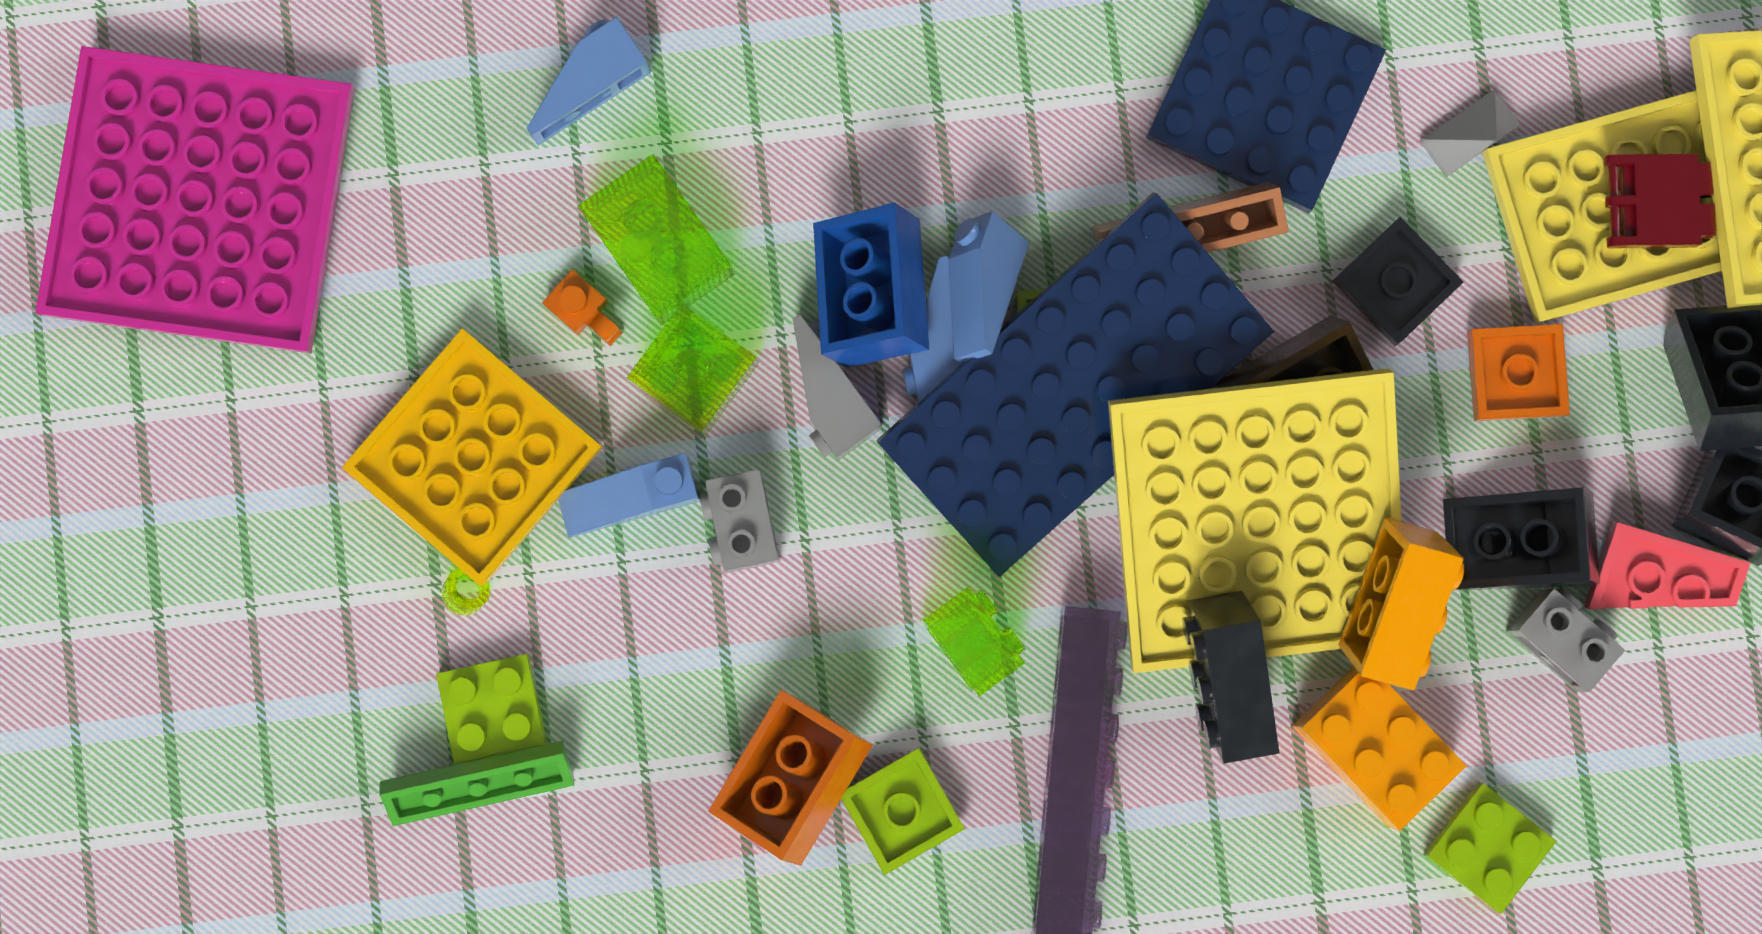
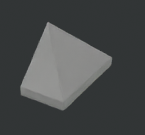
[1420,89,1521,177]

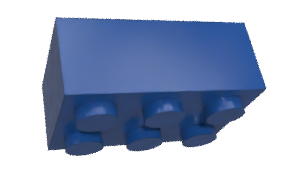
[813,202,929,368]

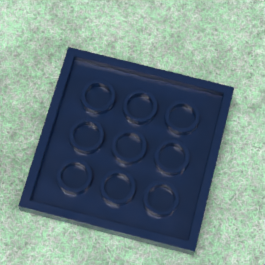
[1146,0,1387,214]

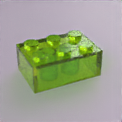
[577,154,735,326]

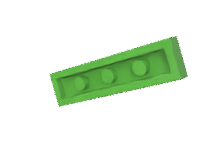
[379,740,574,826]

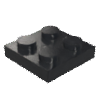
[1332,217,1464,346]

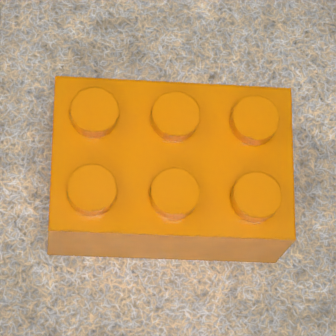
[1338,517,1464,691]
[1292,666,1467,831]

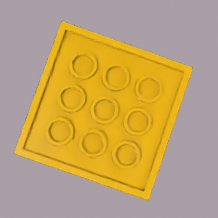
[341,328,603,587]

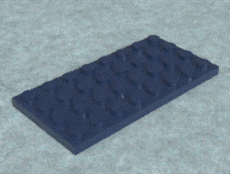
[876,192,1275,577]

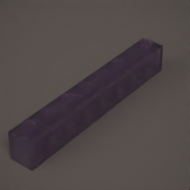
[1031,606,1127,934]

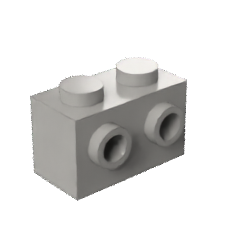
[699,469,780,573]
[1506,588,1625,692]

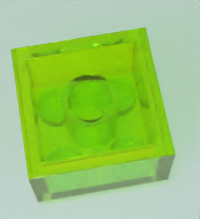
[626,303,759,437]
[921,586,1026,697]

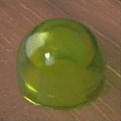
[441,568,490,616]

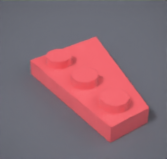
[1584,521,1751,610]

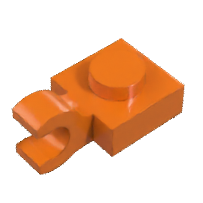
[542,269,623,346]

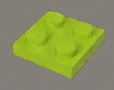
[436,654,547,764]
[841,747,965,876]
[1423,782,1557,914]

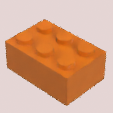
[708,690,873,866]

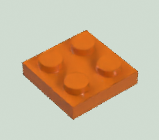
[1467,324,1570,422]

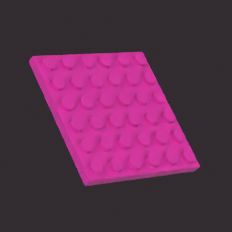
[35,46,355,354]

